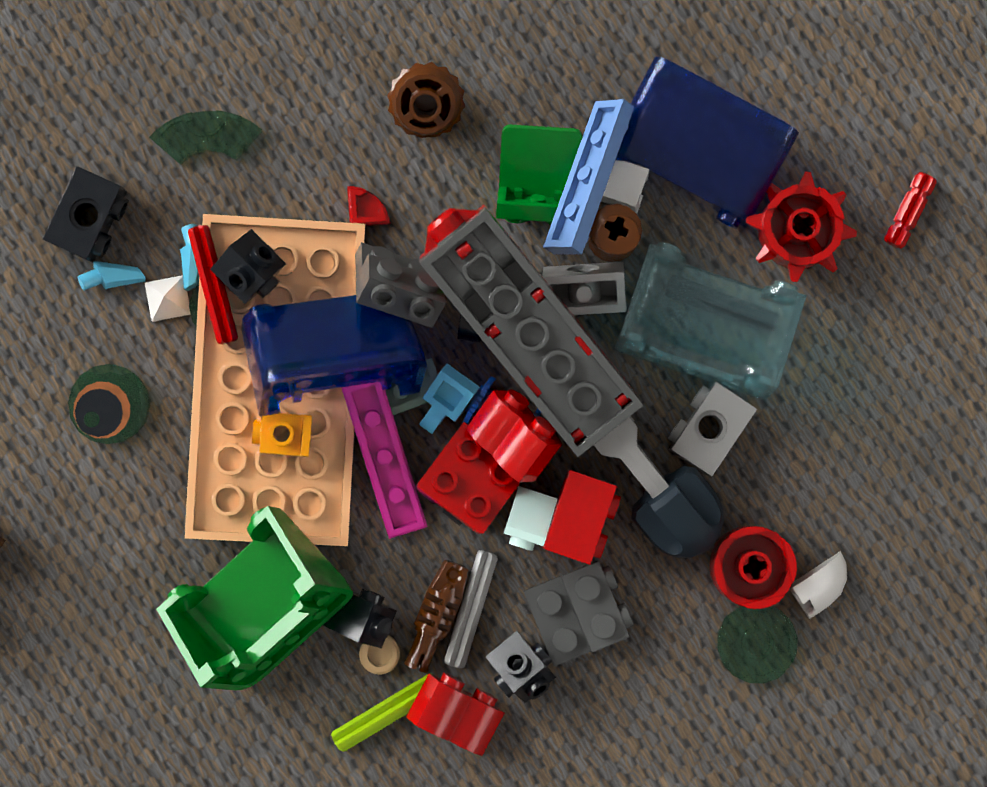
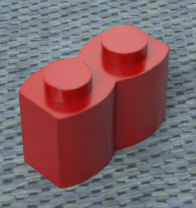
[466,389,562,482]
[406,672,505,756]

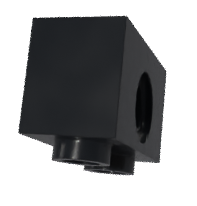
[43,166,129,263]

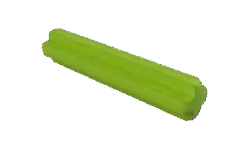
[331,673,433,752]

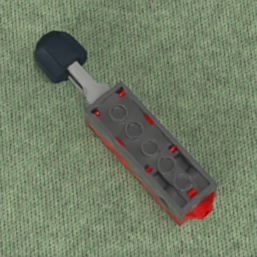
[419,204,724,558]

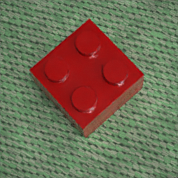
[541,470,621,565]

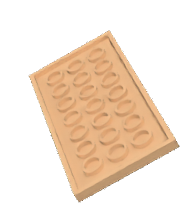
[185,214,365,546]

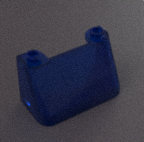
[616,57,799,229]
[241,295,427,416]

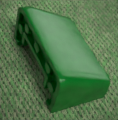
[156,506,353,690]

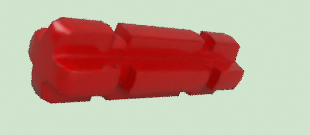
[884,172,937,249]

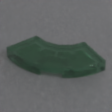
[149,110,263,165]

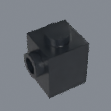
[323,588,397,649]

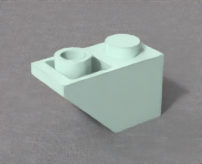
[504,486,557,551]

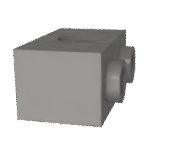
[542,262,626,315]
[667,382,757,477]

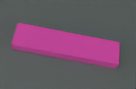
[341,373,428,539]

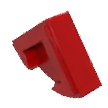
[347,186,390,226]

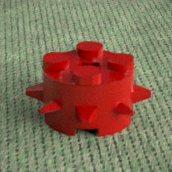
[745,171,857,283]

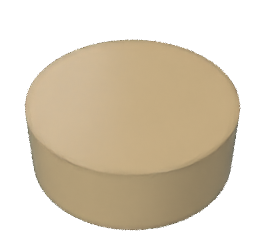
[359,635,400,675]

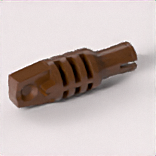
[404,560,469,673]

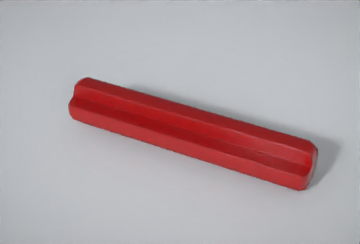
[188,225,238,345]

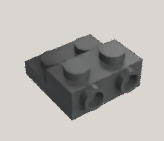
[355,242,446,328]
[523,560,634,666]

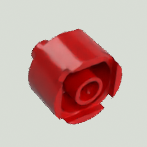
[710,526,797,609]

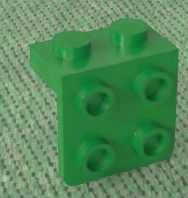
[496,124,583,225]

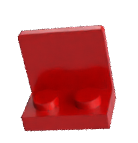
[416,422,521,535]

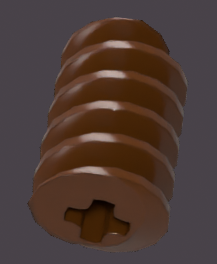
[588,204,642,262]

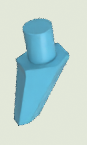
[180,224,199,291]
[77,261,146,291]

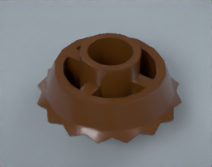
[387,62,465,138]

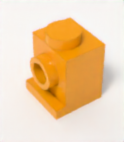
[252,412,312,457]

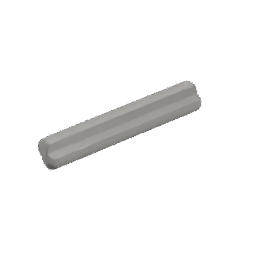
[444,550,498,668]

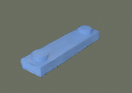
[543,99,634,254]

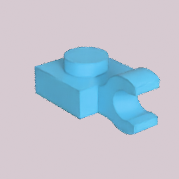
[419,364,480,434]

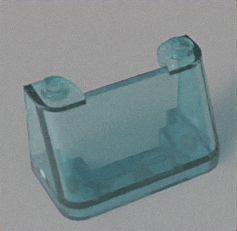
[614,242,807,398]

